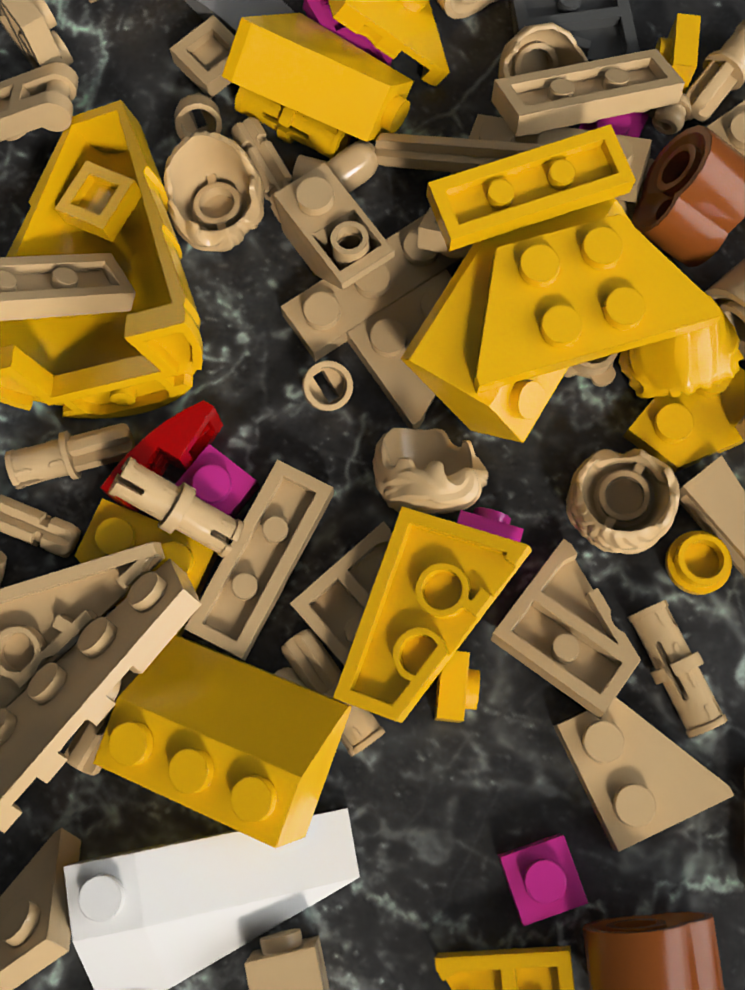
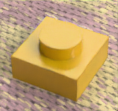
[655,13,701,94]
[55,160,142,242]
[434,651,480,723]

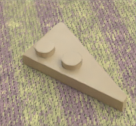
[0,542,165,708]

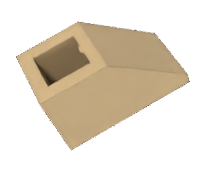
[273,162,395,290]

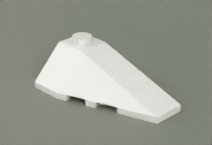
[64,808,360,990]

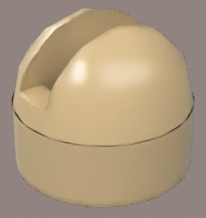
[174,93,222,140]
[302,361,353,411]

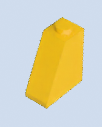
[222,12,414,142]

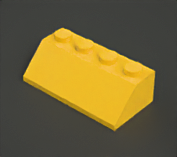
[400,198,634,443]

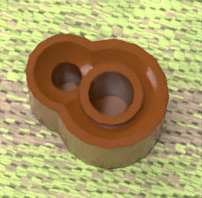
[632,125,745,267]
[583,911,724,990]

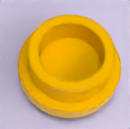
[665,531,732,595]

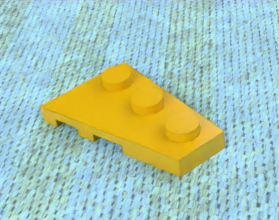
[333,506,532,723]

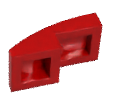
[100,400,223,513]

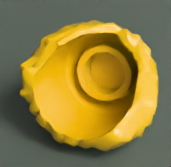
[618,292,744,399]

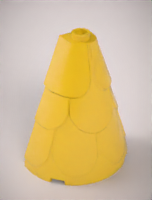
[0,100,203,419]

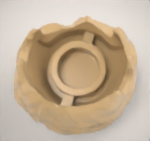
[164,130,264,252]
[373,428,489,515]
[566,448,680,554]

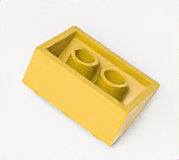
[93,635,352,848]

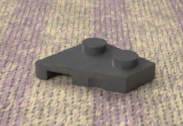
[508,0,640,61]

